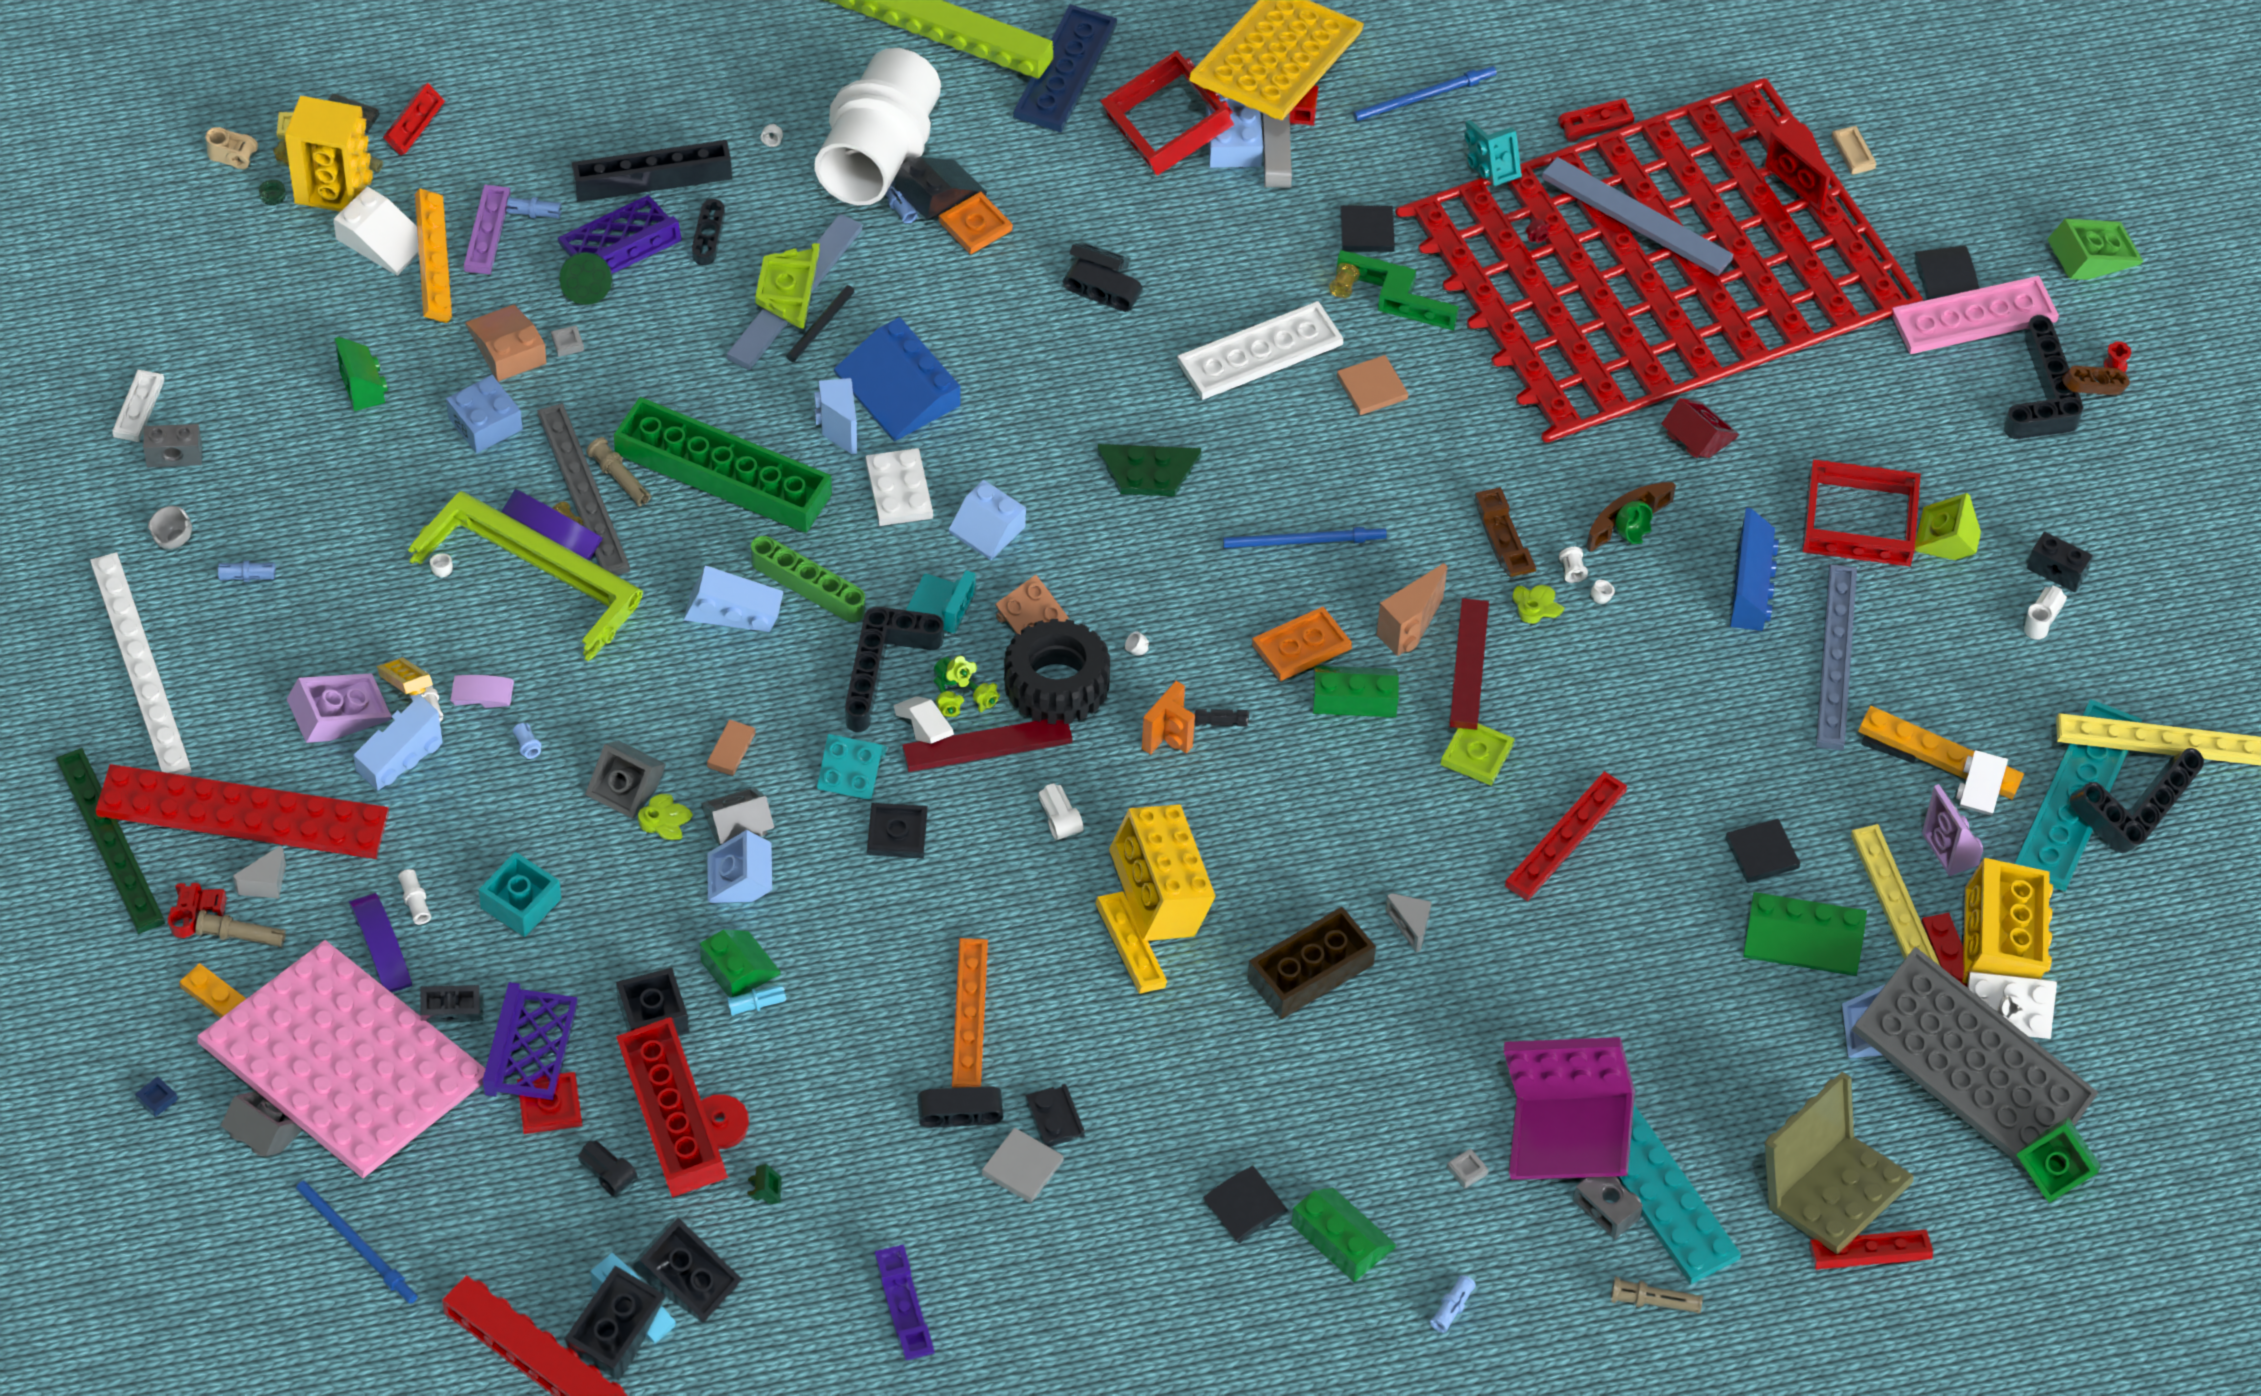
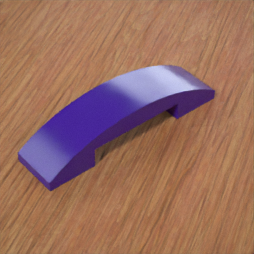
[501,489,603,561]
[349,893,412,993]
[875,1244,935,1361]

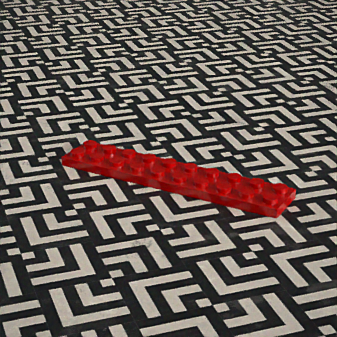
[96,764,389,859]

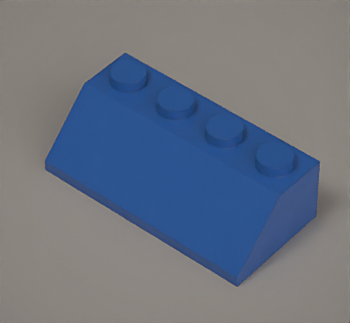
[1730,508,1779,631]

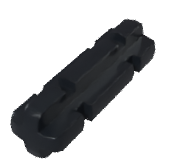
[1195,709,1249,726]

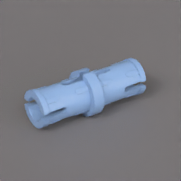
[1430,1275,1476,1333]

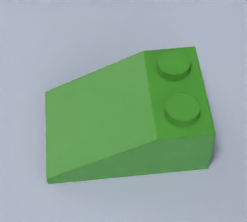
[2047,219,2143,280]

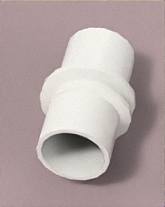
[815,48,941,205]

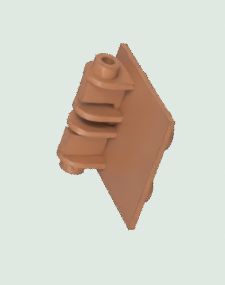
[995,575,1069,635]

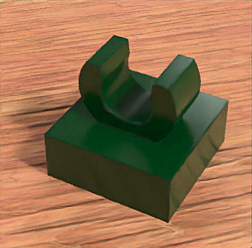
[747,1164,782,1205]

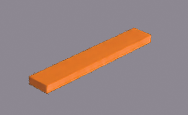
[952,938,988,1088]

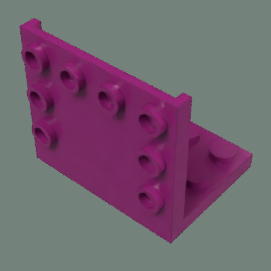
[1503,1037,1635,1180]

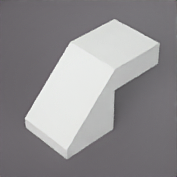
[894,696,954,743]

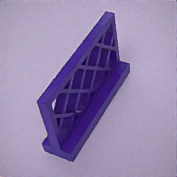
[558,195,682,274]
[483,982,578,1100]

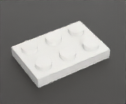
[866,448,933,526]

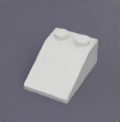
[333,187,419,276]

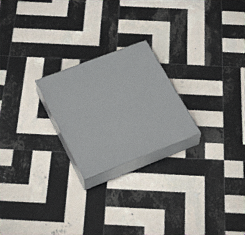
[982,1127,1064,1203]

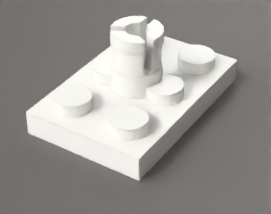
[1967,971,2057,1039]

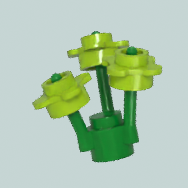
[934,655,1000,717]

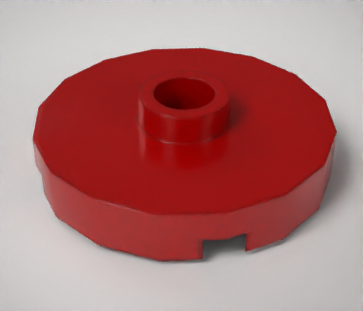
[701,1094,749,1149]

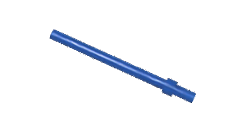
[1353,66,1497,122]
[1223,527,1387,548]
[296,1181,418,1304]

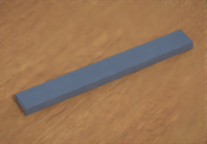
[1542,157,1733,276]
[727,214,862,370]
[1816,564,1857,751]

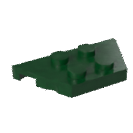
[1097,444,1201,497]

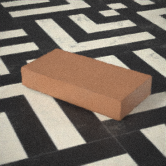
[707,719,755,776]

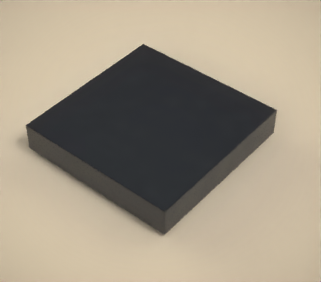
[1340,205,1395,252]
[867,803,928,858]
[1726,818,1800,883]

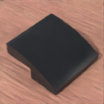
[1914,245,1979,300]
[1203,1166,1288,1244]

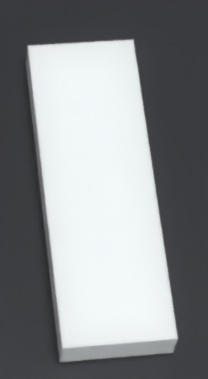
[112,370,165,442]

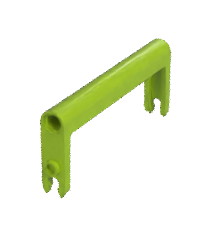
[408,491,643,661]

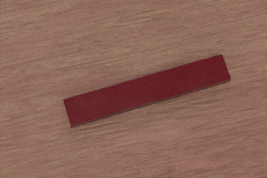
[1449,598,1489,730]
[902,719,1073,772]

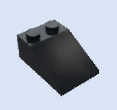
[894,157,987,220]
[630,1217,742,1323]
[564,1265,666,1381]

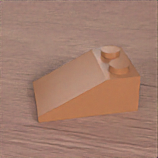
[465,304,547,382]
[1377,563,1447,657]

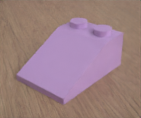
[287,673,391,743]
[1922,784,1983,876]

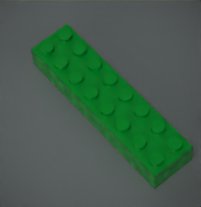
[613,397,832,534]

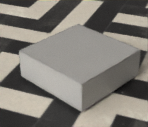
[551,325,584,357]
[1447,1148,1489,1189]

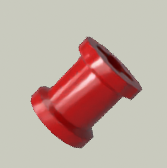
[2103,341,2132,373]

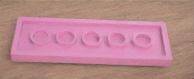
[1892,276,2059,354]

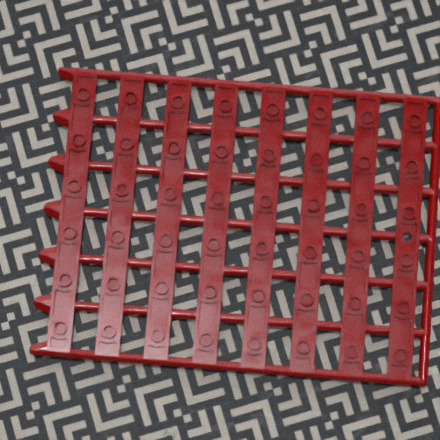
[1395,78,1923,443]

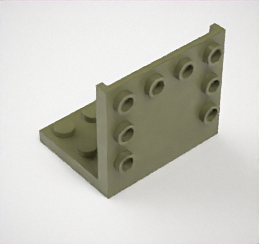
[1765,1072,1913,1254]

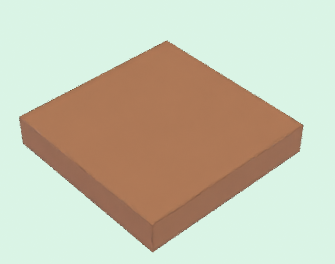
[1337,355,1408,415]

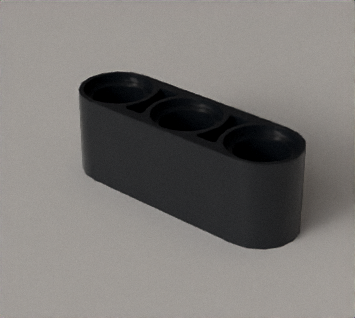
[1062,258,1143,312]
[917,1086,1004,1128]

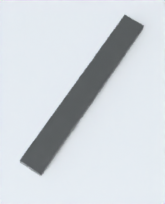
[537,403,630,576]

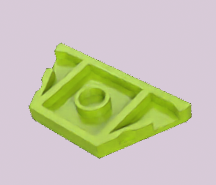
[755,243,820,329]

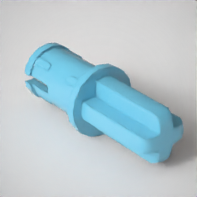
[727,985,786,1016]

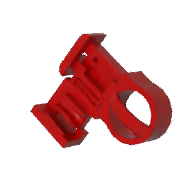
[167,883,227,938]

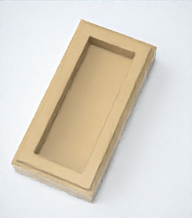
[1831,126,1876,175]

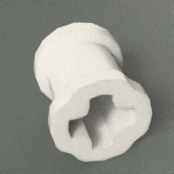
[1559,547,1588,583]

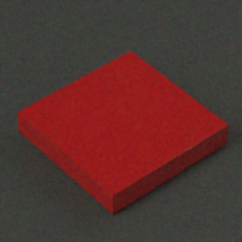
[517,1071,582,1134]

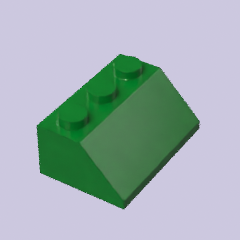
[1313,665,1399,718]
[1291,1188,1396,1282]

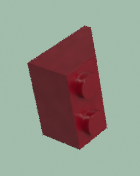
[1661,398,1739,458]

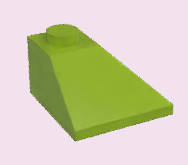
[1915,493,1981,560]

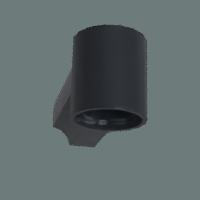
[578,1140,638,1197]

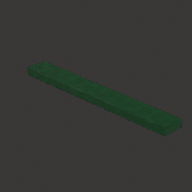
[56,748,165,934]

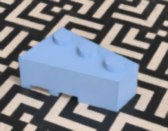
[684,565,783,632]
[354,694,442,791]

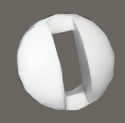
[761,124,783,147]
[430,553,453,578]
[1590,580,1615,604]
[1125,631,1149,656]

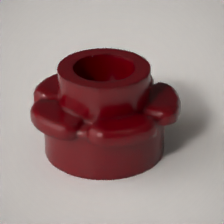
[1525,219,1550,243]

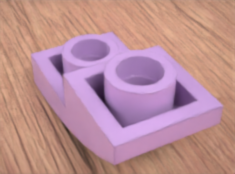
[450,675,514,708]

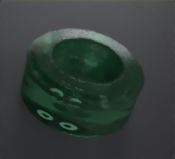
[259,179,286,205]

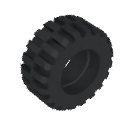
[1004,619,1110,724]

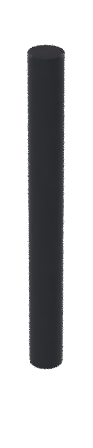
[786,285,855,362]

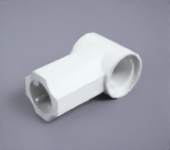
[2024,586,2067,639]
[1039,783,1084,840]

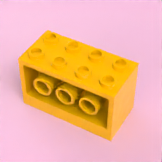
[285,95,373,212]
[1109,804,1216,941]
[1963,858,2053,984]

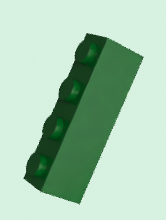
[1743,892,1867,976]

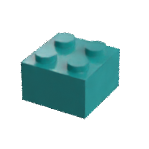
[478,851,561,937]

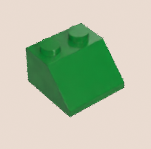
[335,337,388,411]
[700,929,781,998]
[2016,1117,2101,1203]

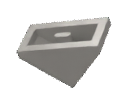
[233,846,286,899]
[1385,893,1432,953]

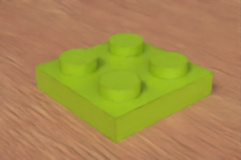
[1440,724,1515,786]

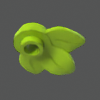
[1512,585,1565,624]
[637,794,693,840]

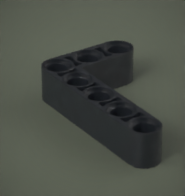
[2004,315,2083,439]
[845,607,944,732]
[2070,748,2204,853]

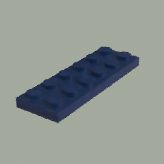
[1013,4,1117,133]

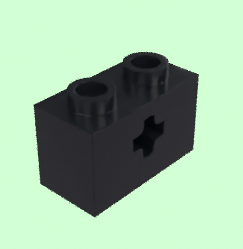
[2027,531,2093,593]
[420,985,480,1022]

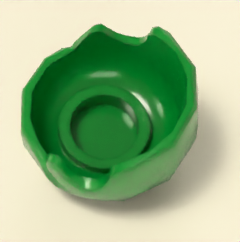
[1615,500,1653,544]

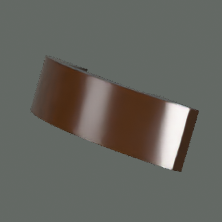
[1586,482,1676,552]
[1475,487,1536,577]

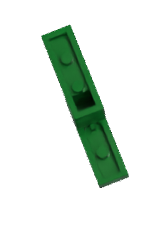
[1336,250,1459,331]

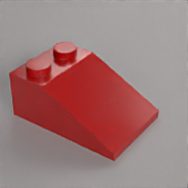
[1765,117,1831,211]

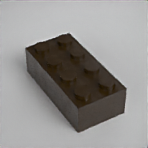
[1247,907,1376,1019]

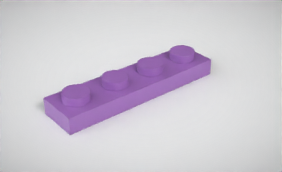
[464,185,511,275]

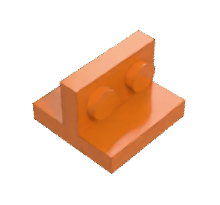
[1142,681,1195,755]

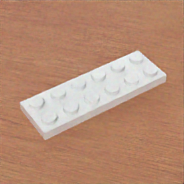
[1177,301,1343,400]

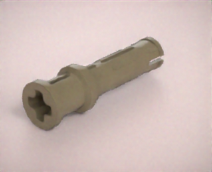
[586,437,651,507]
[196,910,286,948]
[1610,1276,1703,1314]

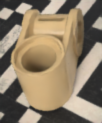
[205,127,258,169]

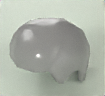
[148,505,192,549]

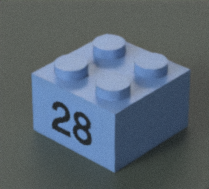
[446,375,523,454]

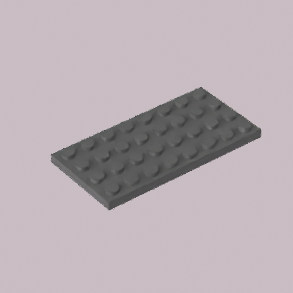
[1851,947,2099,1169]

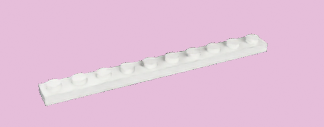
[90,552,191,775]

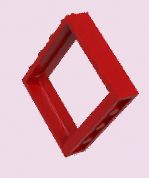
[1100,50,1234,176]
[1803,459,1921,567]

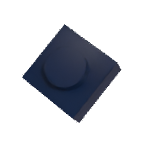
[135,1076,178,1118]

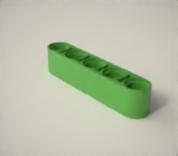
[751,536,865,622]

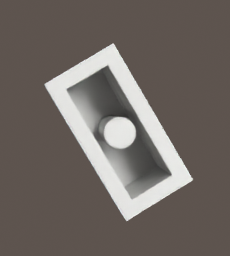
[1956,750,2008,816]

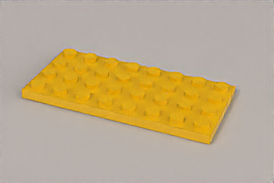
[1189,0,1364,120]

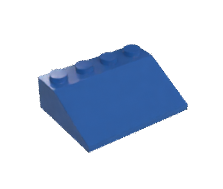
[834,317,961,442]

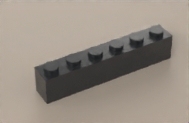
[571,140,732,202]

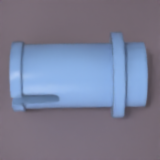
[513,723,541,759]

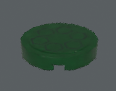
[559,252,612,305]

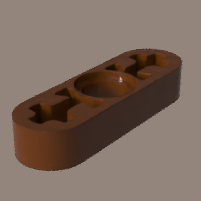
[2062,366,2130,395]

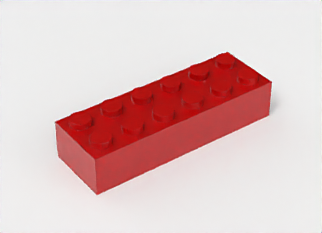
[616,1017,728,1198]

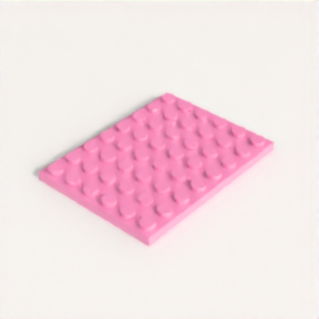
[198,940,486,1178]

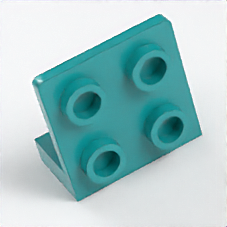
[1464,120,1522,186]
[906,570,976,634]
[817,734,887,800]

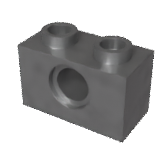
[143,424,202,467]
[1573,1176,1643,1240]

